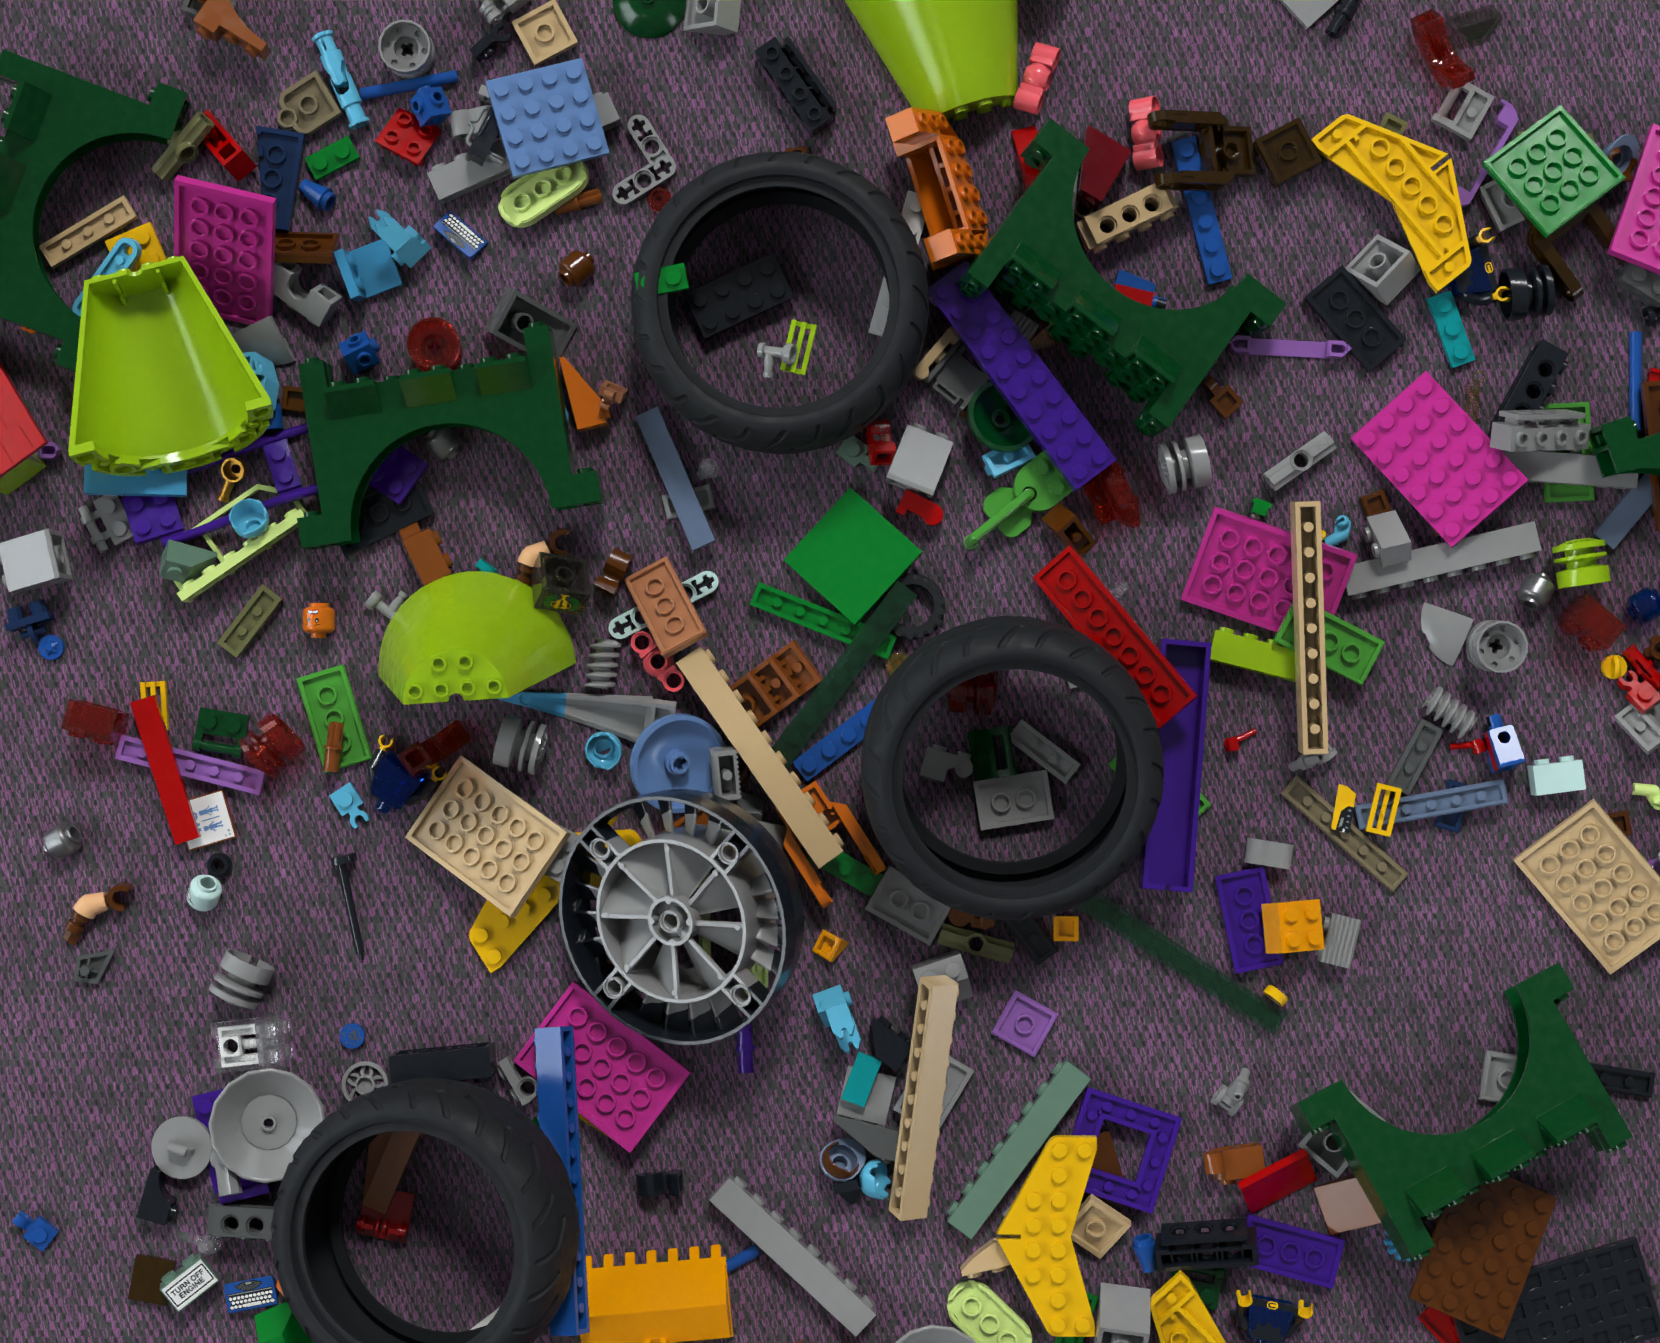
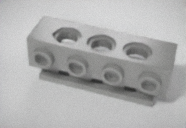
[1490,409,1590,452]

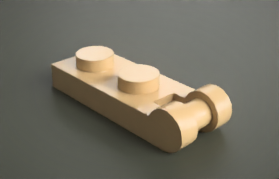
[913,327,958,381]

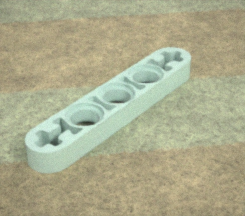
[609,571,719,639]

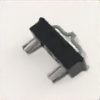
[465,106,505,166]

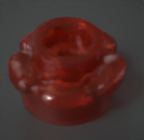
[647,187,671,212]

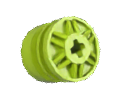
[1552,538,1611,589]

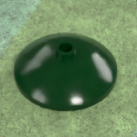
[613,0,686,39]
[967,381,1033,453]

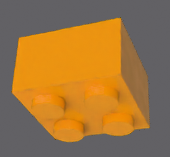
[1261,899,1325,954]

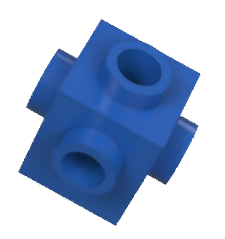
[410,85,452,127]
[339,331,381,375]

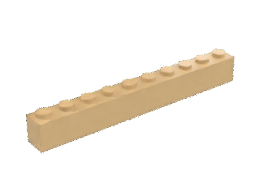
[1290,501,1329,755]
[676,646,845,869]
[889,975,959,1221]

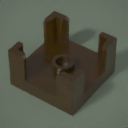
[1253,117,1322,189]

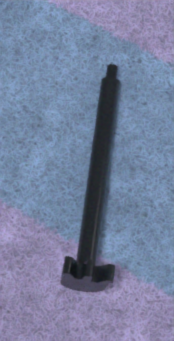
[330,852,365,961]

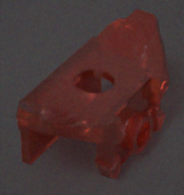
[1083,461,1141,528]

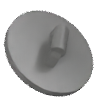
[151,1116,213,1179]

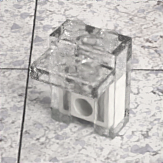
[210,1014,293,1074]

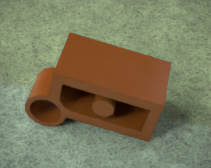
[399,522,454,586]
[1203,1142,1265,1185]

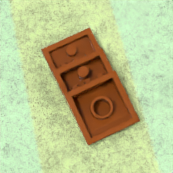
[729,639,823,727]

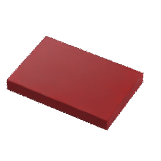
[1237,1149,1317,1214]

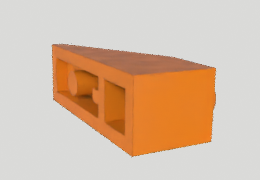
[559,357,611,432]

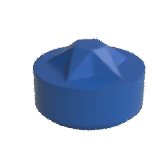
[38,635,65,660]

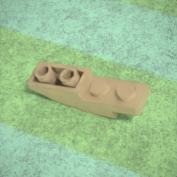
[960,1235,1020,1278]

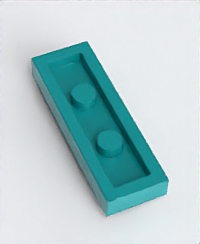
[1426,290,1476,369]

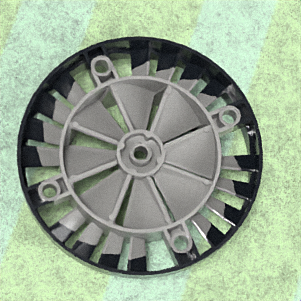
[559,789,804,1045]

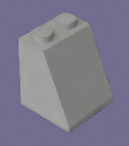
[885,423,954,500]
[0,528,73,593]
[911,949,973,1002]
[1094,1282,1150,1343]

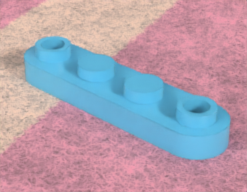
[73,238,142,317]

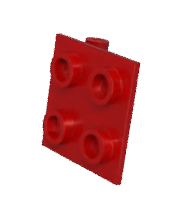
[375,107,442,167]
[356,1190,415,1243]

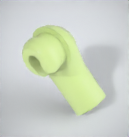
[1632,783,1660,810]

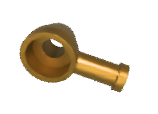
[217,457,248,503]

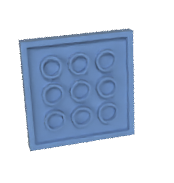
[485,58,610,179]

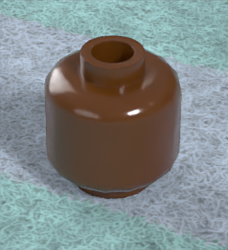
[558,250,595,287]

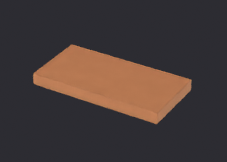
[624,556,709,659]

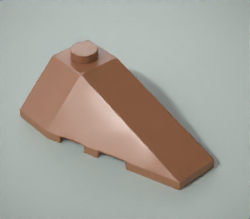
[362,1131,422,1214]

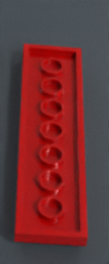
[1033,545,1198,729]

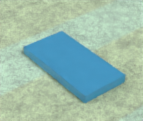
[84,464,188,497]

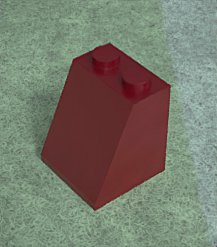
[1076,125,1132,212]

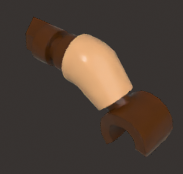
[514,528,572,586]
[63,882,134,946]

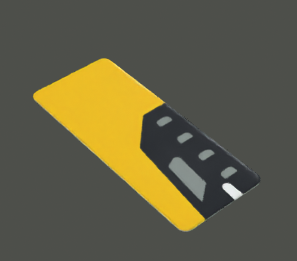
[1331,784,1356,834]

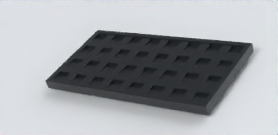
[1452,1236,1660,1343]

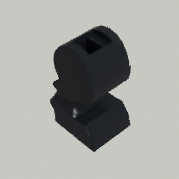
[636,1169,684,1197]

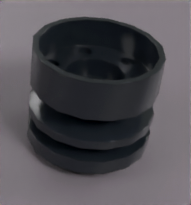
[1498,264,1555,321]

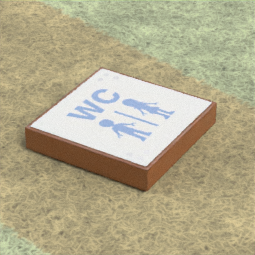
[186,789,238,851]

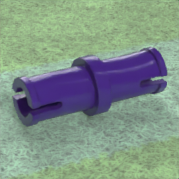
[735,1022,755,1073]

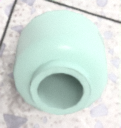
[187,874,222,911]

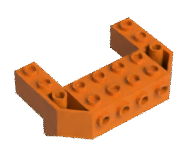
[885,107,988,271]

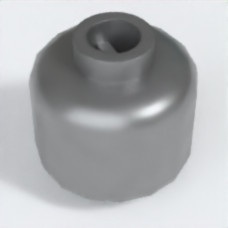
[423,428,461,461]
[1517,572,1555,611]
[43,823,82,859]

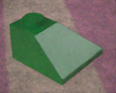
[254,1301,313,1343]

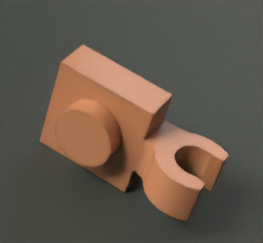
[598,380,629,410]

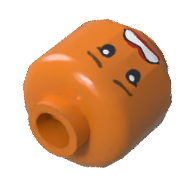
[302,603,335,638]

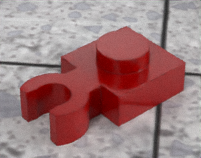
[1617,670,1660,715]

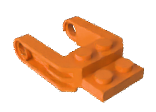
[774,781,886,909]

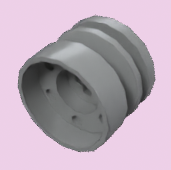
[378,19,436,79]
[1157,434,1212,495]
[1464,620,1528,673]
[493,714,548,775]
[209,949,275,1010]

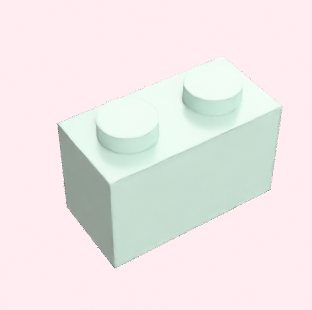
[1527,755,1586,796]

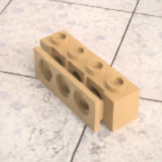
[1075,183,1179,254]

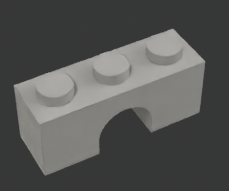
[273,262,342,327]

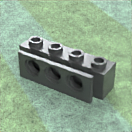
[207,1200,274,1241]

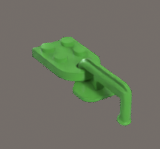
[963,451,1073,549]

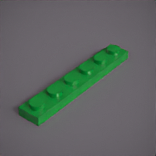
[750,582,897,660]

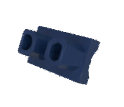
[4,599,55,643]

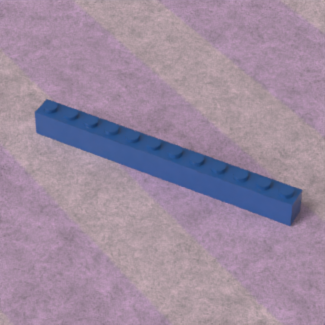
[533,1026,590,1336]

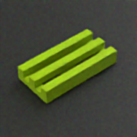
[780,319,817,376]

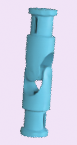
[312,30,371,130]

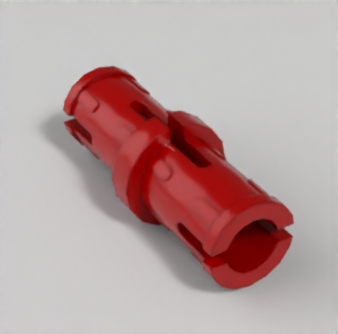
[1621,643,1660,690]

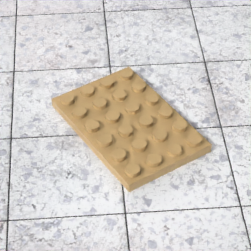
[405,755,571,918]
[1514,799,1660,975]

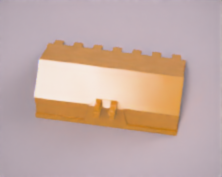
[580,1244,734,1343]

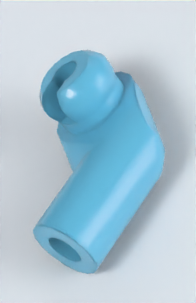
[1322,515,1351,546]

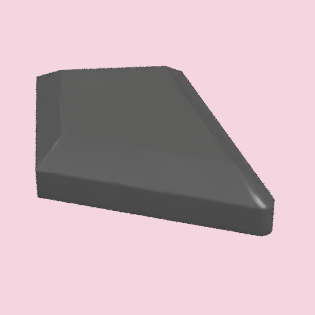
[73,949,115,984]

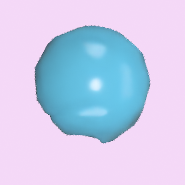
[229,498,270,539]
[585,732,623,770]
[859,1159,891,1200]

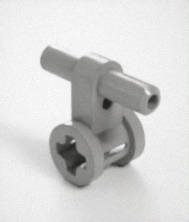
[1288,743,1337,771]
[1210,1068,1250,1117]

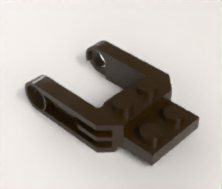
[1147,110,1256,192]
[1516,202,1625,302]

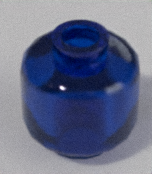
[1626,587,1660,624]

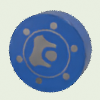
[340,1023,366,1049]

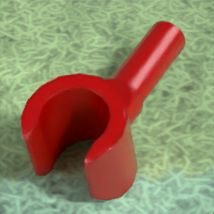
[1224,728,1257,752]
[1450,739,1487,755]

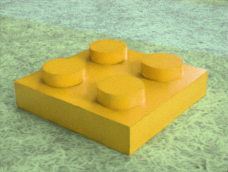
[105,222,167,272]

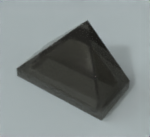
[1446,4,1502,46]

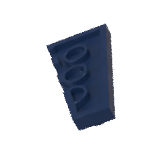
[256,126,306,232]

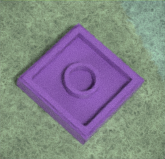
[991,990,1059,1058]

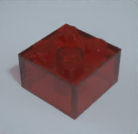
[1557,594,1627,651]
[61,699,130,745]

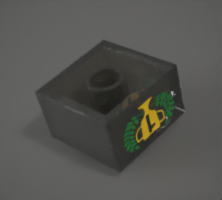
[531,552,591,616]

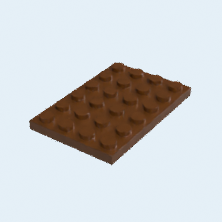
[1408,1177,1557,1339]

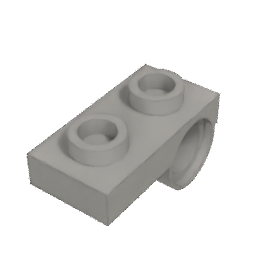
[498,1055,537,1106]

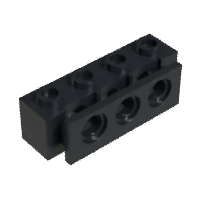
[755,36,837,137]
[1489,339,1569,430]
[1155,1218,1259,1272]

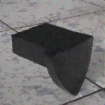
[833,1174,861,1204]

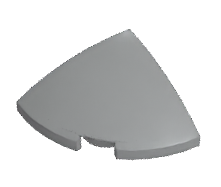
[232,316,296,365]
[1420,602,1474,666]

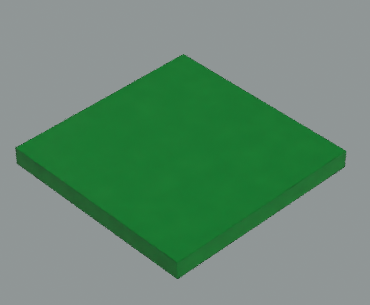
[1482,105,1626,239]
[784,488,923,626]

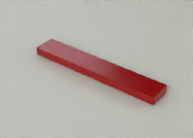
[130,695,201,845]

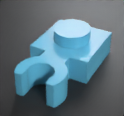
[329,782,370,829]

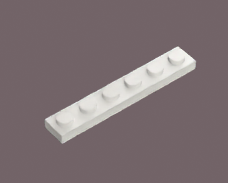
[868,190,925,337]

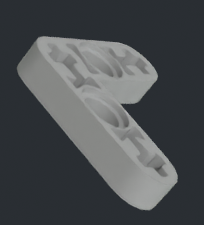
[612,115,676,206]

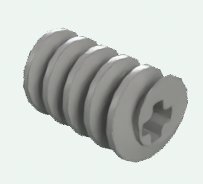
[584,637,622,689]
[1421,686,1477,739]

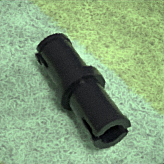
[1325,0,1360,39]

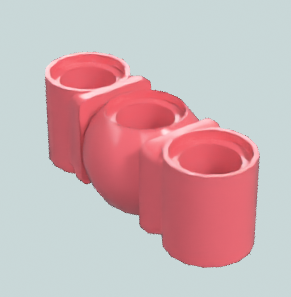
[1013,42,1061,115]
[1129,96,1164,171]
[631,631,686,692]

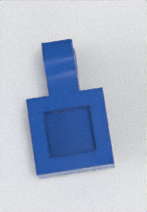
[12,1211,60,1252]

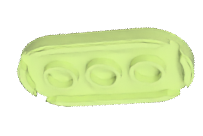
[498,162,589,228]
[947,1280,1032,1343]

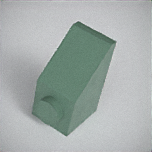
[159,539,217,583]

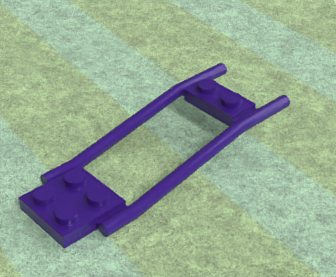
[121,423,319,548]

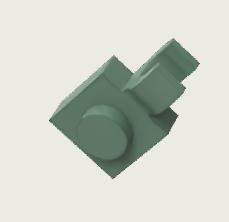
[835,435,879,473]

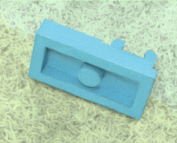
[982,444,1036,478]

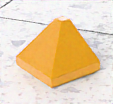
[812,929,849,962]

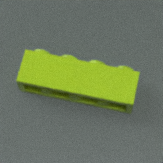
[1210,627,1296,683]

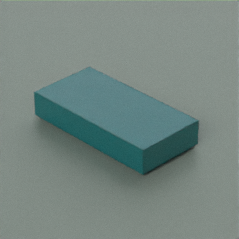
[841,1051,882,1107]

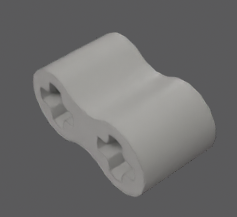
[449,105,492,140]
[1244,837,1294,870]

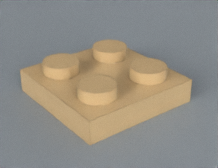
[512,0,579,67]
[1071,1194,1131,1259]

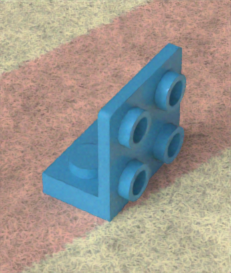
[334,239,403,302]

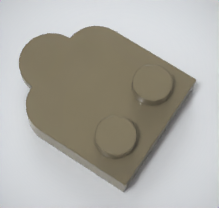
[277,70,344,135]

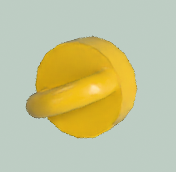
[1601,655,1627,680]

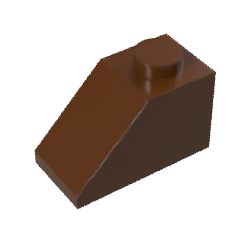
[1041,502,1096,557]

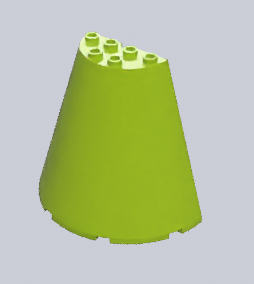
[845,0,1018,121]
[68,256,273,476]
[378,571,576,705]

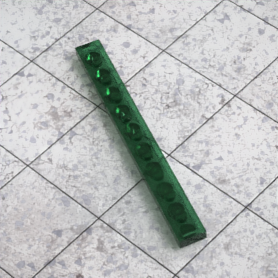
[749,580,918,789]
[1075,893,1287,1035]

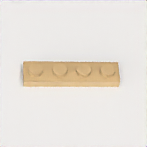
[40,195,138,269]

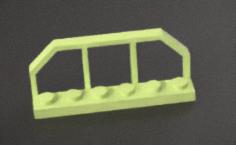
[174,484,307,603]

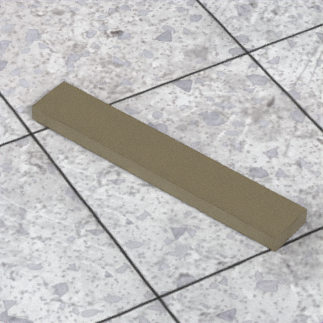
[1280,775,1409,892]

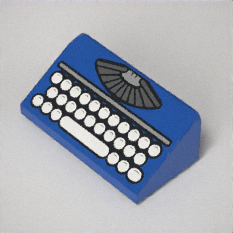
[433,211,488,261]
[224,1276,279,1314]

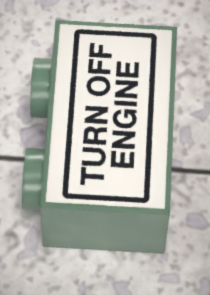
[160,1252,219,1313]

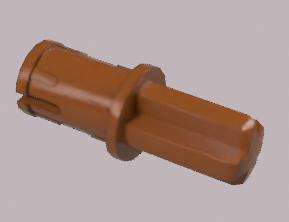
[555,188,603,216]
[323,722,344,772]

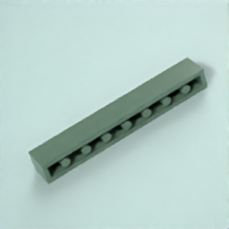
[946,1058,1091,1239]

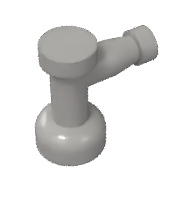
[757,342,797,378]
[364,590,409,622]

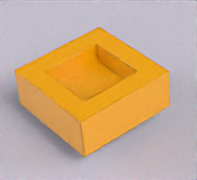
[1053,916,1079,941]

